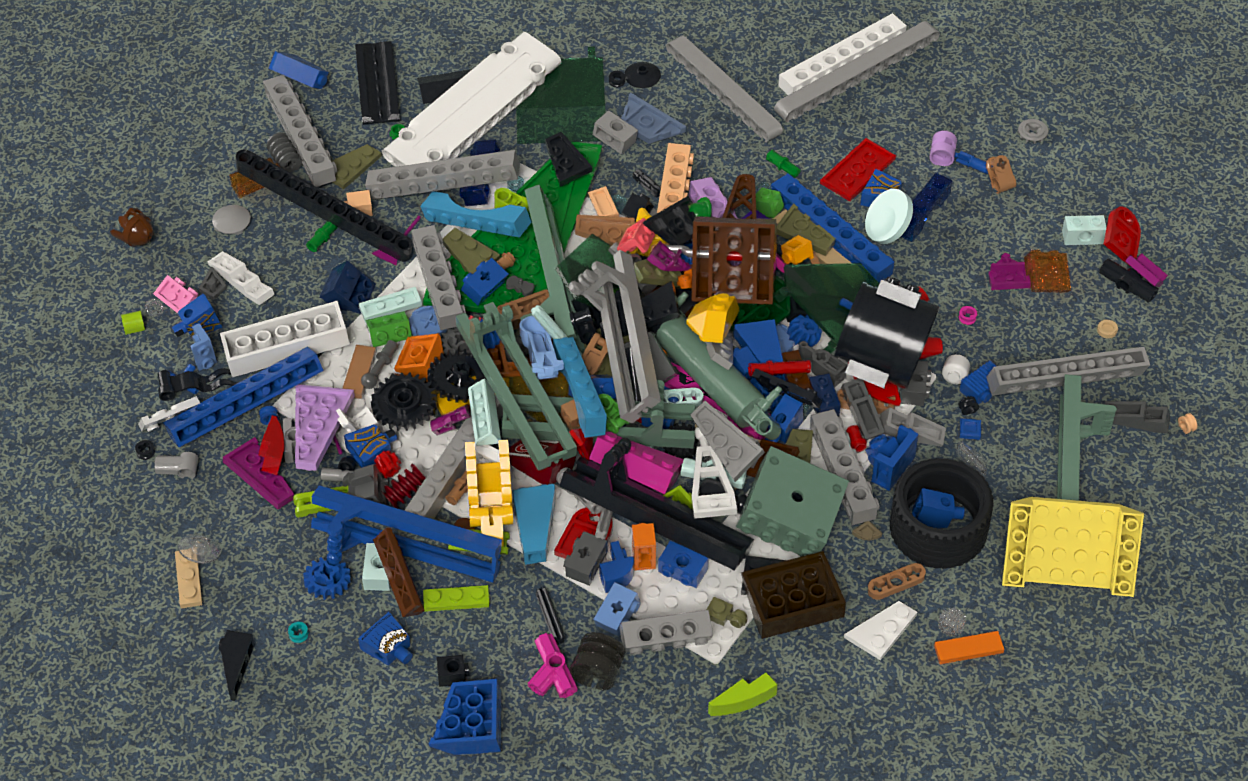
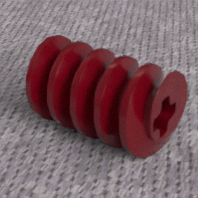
[381,463,426,509]

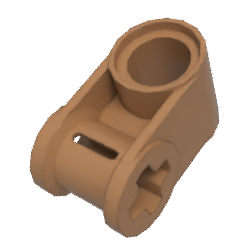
[986,155,1016,194]

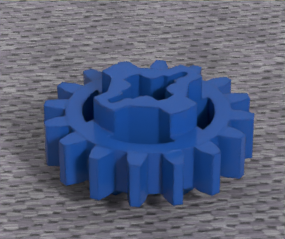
[303,557,351,600]

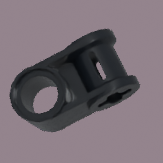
[569,306,598,345]

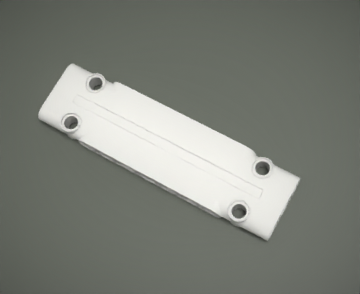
[382,32,561,167]

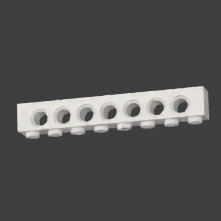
[779,13,907,95]

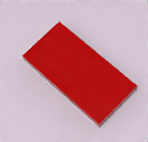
[820,138,896,201]

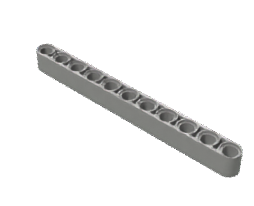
[774,21,940,123]

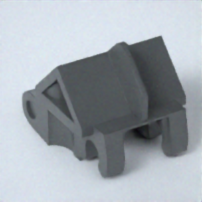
[343,464,388,505]

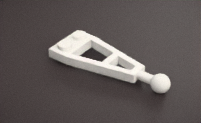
[692,427,737,519]

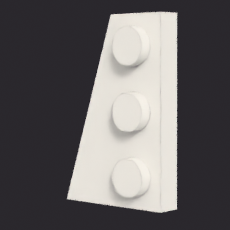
[138,396,200,432]
[844,601,917,660]

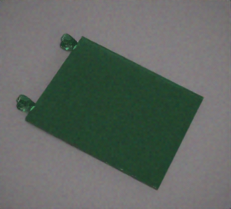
[516,46,606,144]

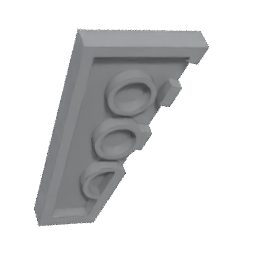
[705,331,733,370]
[690,401,765,482]

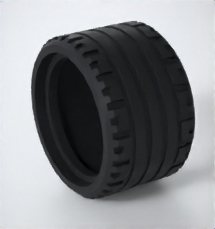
[890,458,994,569]

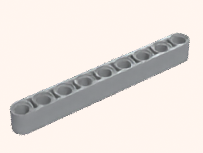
[666,35,783,142]

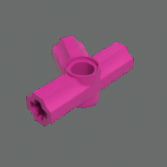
[528,633,578,698]

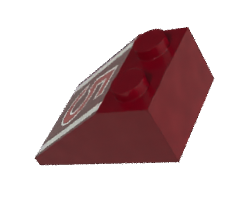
[509,439,576,485]

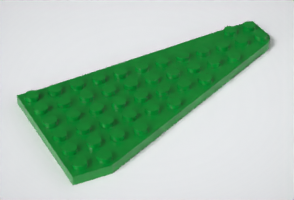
[423,142,602,313]

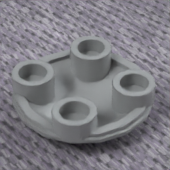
[212,205,251,235]

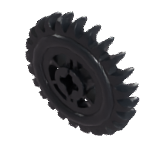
[427,348,487,403]

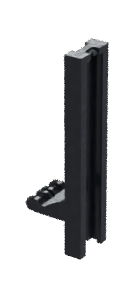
[560,438,754,571]

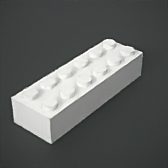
[220,301,350,377]

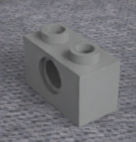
[593,111,638,154]

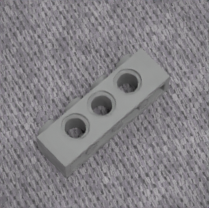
[619,610,713,655]

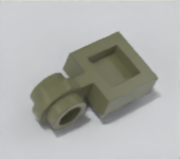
[706,597,747,628]

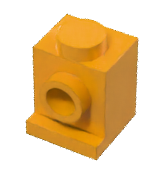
[781,235,814,265]

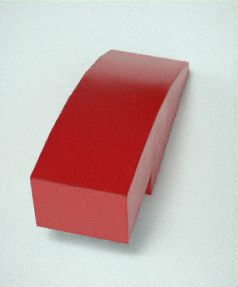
[258,415,284,475]

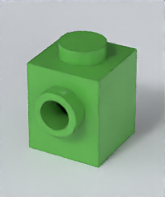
[751,188,784,218]

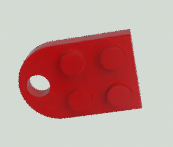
[1104,206,1141,266]
[554,507,613,559]

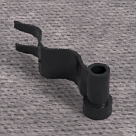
[158,368,237,401]

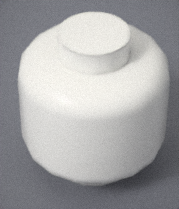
[942,354,970,385]

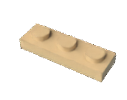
[175,548,203,608]

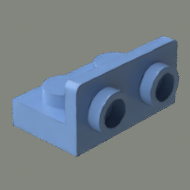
[190,323,217,371]

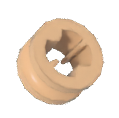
[1178,413,1198,434]

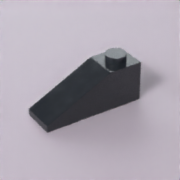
[219,630,255,701]

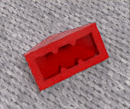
[569,428,593,461]

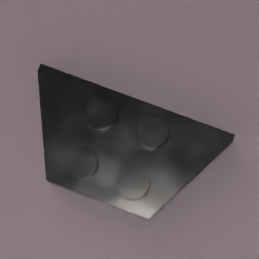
[643,196,695,245]

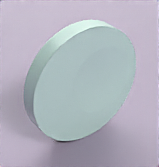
[865,189,913,244]

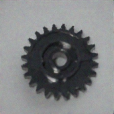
[371,372,438,431]

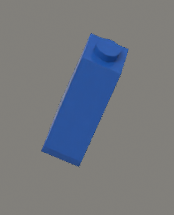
[269,51,329,89]
[733,319,783,375]

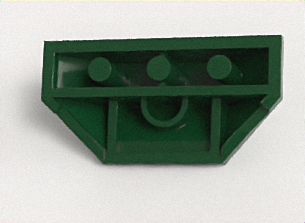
[730,276,790,330]

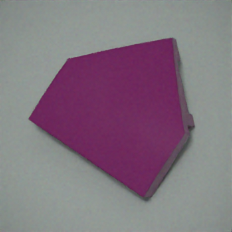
[647,241,691,271]
[988,253,1031,290]
[1125,253,1168,287]

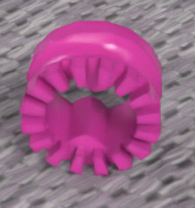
[959,306,977,325]

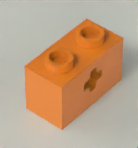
[632,523,656,571]

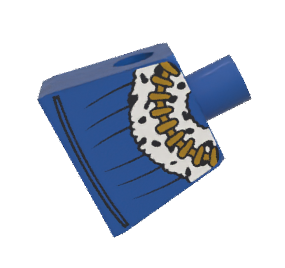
[358,612,413,666]

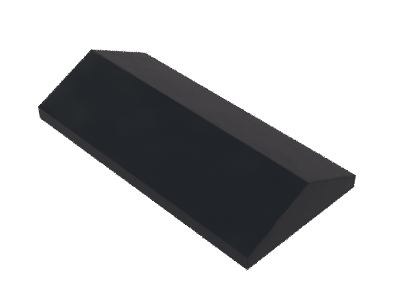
[417,69,472,104]

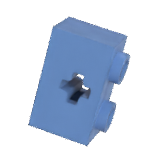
[593,582,641,637]

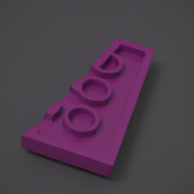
[223,437,294,510]

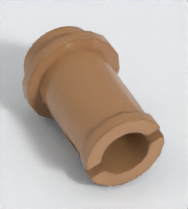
[496,252,516,270]

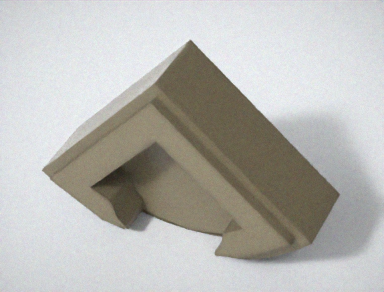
[852,521,882,541]

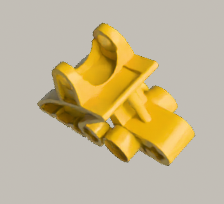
[465,440,513,547]

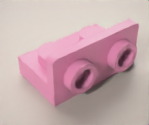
[153,275,199,313]

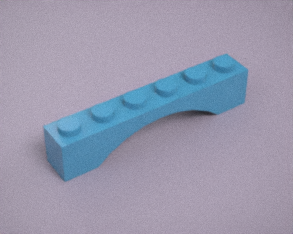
[420,191,531,237]
[553,337,607,438]

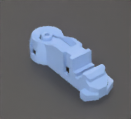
[520,316,564,380]

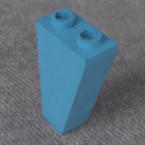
[512,484,555,565]

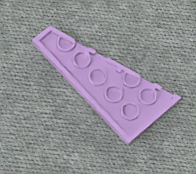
[295,384,355,471]

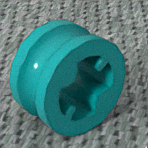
[288,622,309,643]

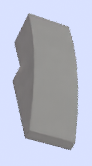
[880,407,946,447]

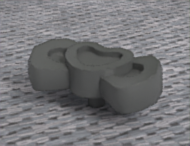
[506,276,534,297]

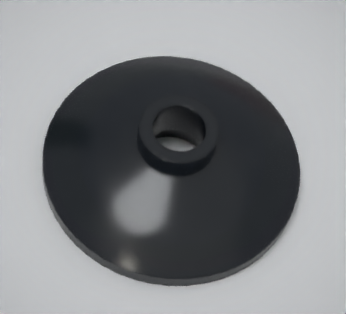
[625,62,661,88]

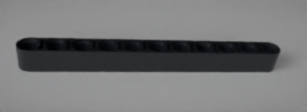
[236,149,412,262]

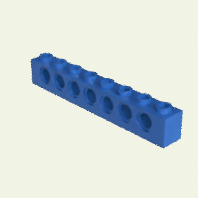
[771,173,894,285]
[163,347,324,447]

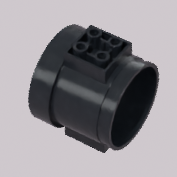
[834,276,939,389]

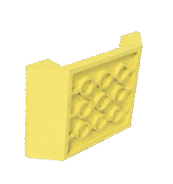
[1002,497,1144,597]

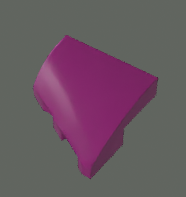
[430,404,471,436]

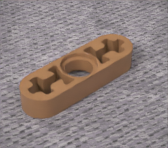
[867,563,926,600]

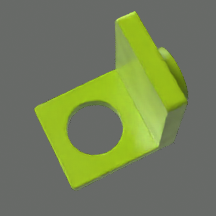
[663,485,693,510]

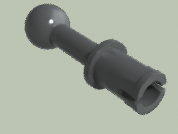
[361,340,398,389]

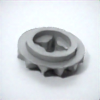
[1018,119,1048,144]

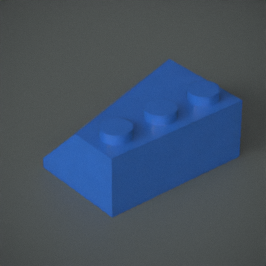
[429,679,501,755]

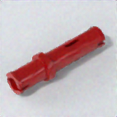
[748,360,811,376]

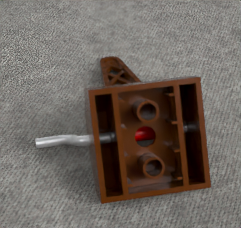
[666,174,777,304]

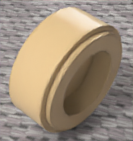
[1097,320,1118,338]

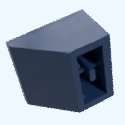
[320,261,376,314]

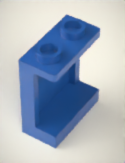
[871,425,919,491]

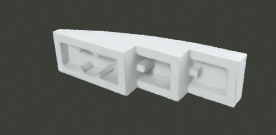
[208,251,275,305]

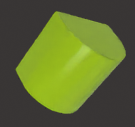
[121,310,145,335]

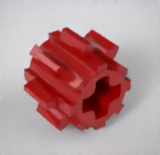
[374,450,401,478]

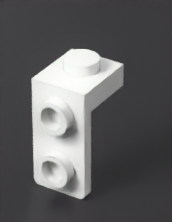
[336,407,380,433]

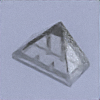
[956,441,988,478]

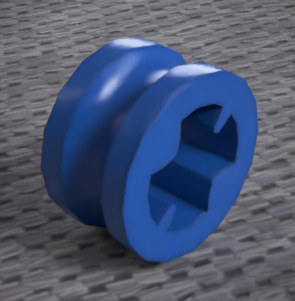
[259,406,279,425]

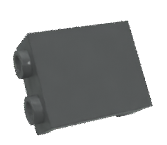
[624,331,680,383]

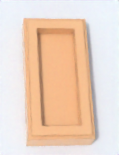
[588,186,619,217]

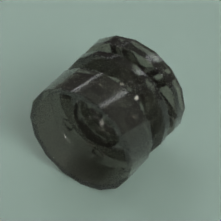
[570,632,626,691]

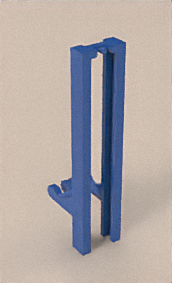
[311,485,502,583]

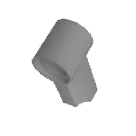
[155,452,199,479]

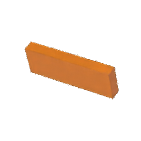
[934,631,1005,664]

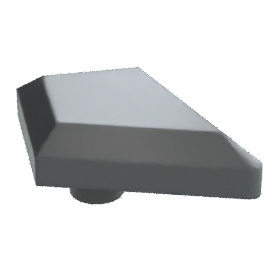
[199,267,227,300]

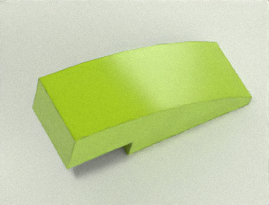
[708,673,778,716]

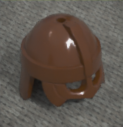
[110,208,154,247]

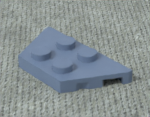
[621,93,686,144]

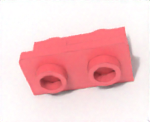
[617,218,655,253]

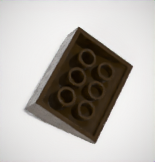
[741,551,846,639]

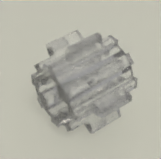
[938,607,966,637]

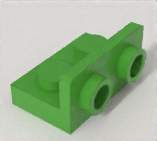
[365,311,412,347]

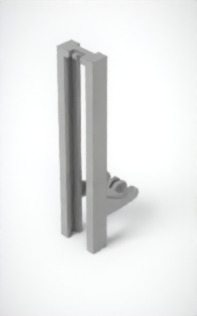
[568,250,661,424]

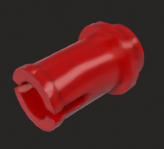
[846,425,867,452]

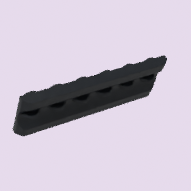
[355,41,400,125]

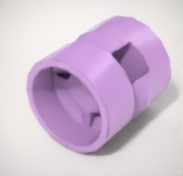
[930,131,957,166]

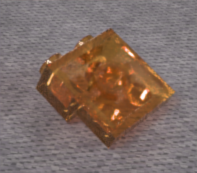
[1024,250,1071,293]

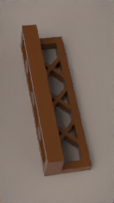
[373,527,425,617]

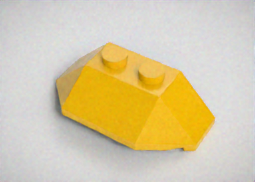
[686,293,739,343]

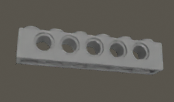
[411,225,466,330]
[810,409,879,525]

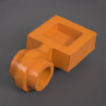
[676,264,692,289]

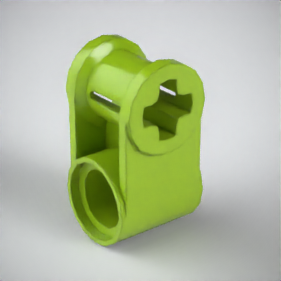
[494,188,529,211]

